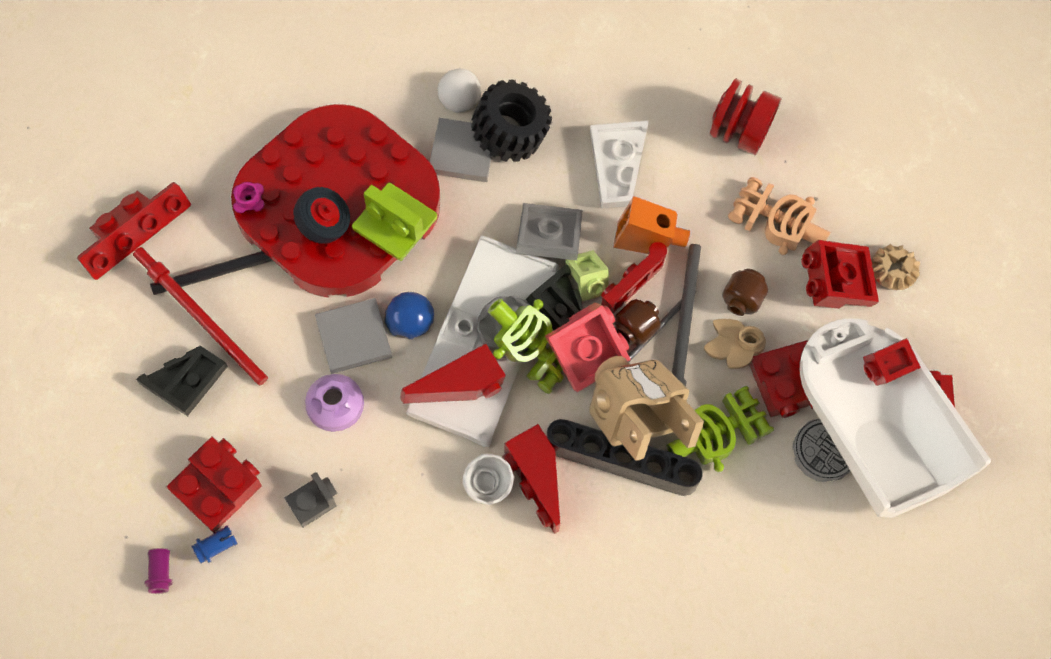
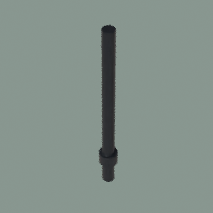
[150,251,273,295]

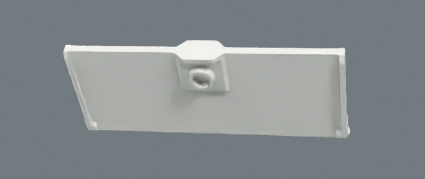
[406,236,560,447]

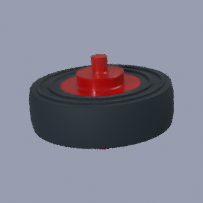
[293,187,350,244]

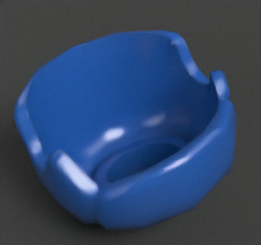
[384,292,434,339]

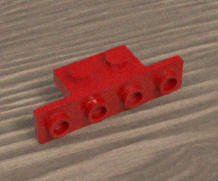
[77,182,191,280]

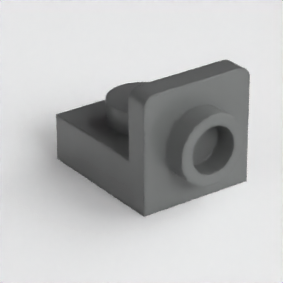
[284,472,338,528]

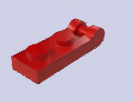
[601,242,667,314]

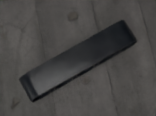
[546,419,703,496]

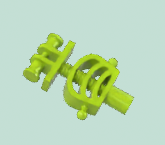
[488,298,564,394]
[666,386,774,472]

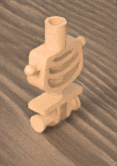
[728,177,831,255]

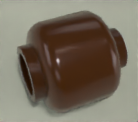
[722,269,769,316]
[614,299,661,346]

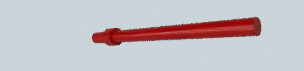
[133,247,268,386]

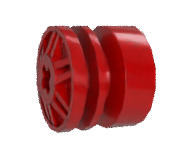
[710,78,782,156]

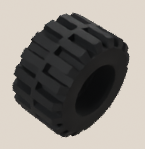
[471,79,552,162]

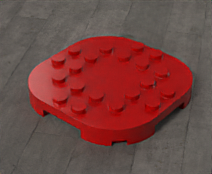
[231,104,440,298]

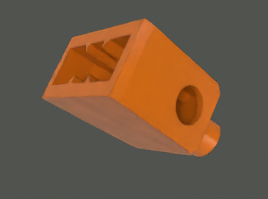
[613,196,690,254]

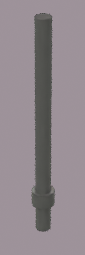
[672,244,701,387]

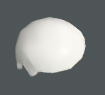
[438,68,481,113]
[463,454,514,505]

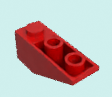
[502,424,560,534]

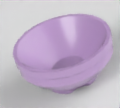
[305,374,364,432]

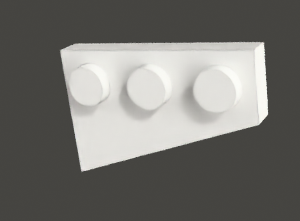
[590,121,649,209]

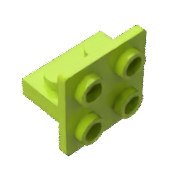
[352,183,437,261]

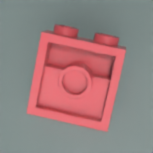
[545,302,631,392]

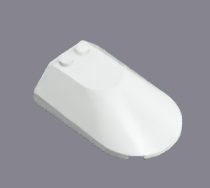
[800,319,991,518]

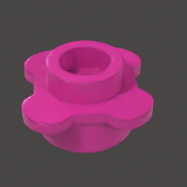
[233,182,265,213]

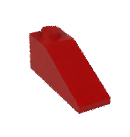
[400,343,506,404]

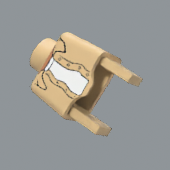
[589,356,704,461]

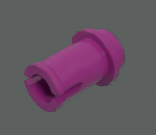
[145,548,172,594]

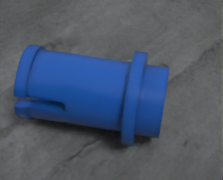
[191,525,238,564]

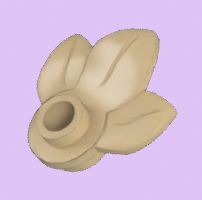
[704,319,766,369]

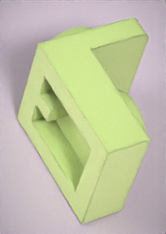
[565,250,609,301]

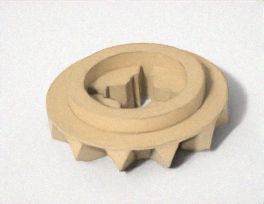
[871,243,920,290]

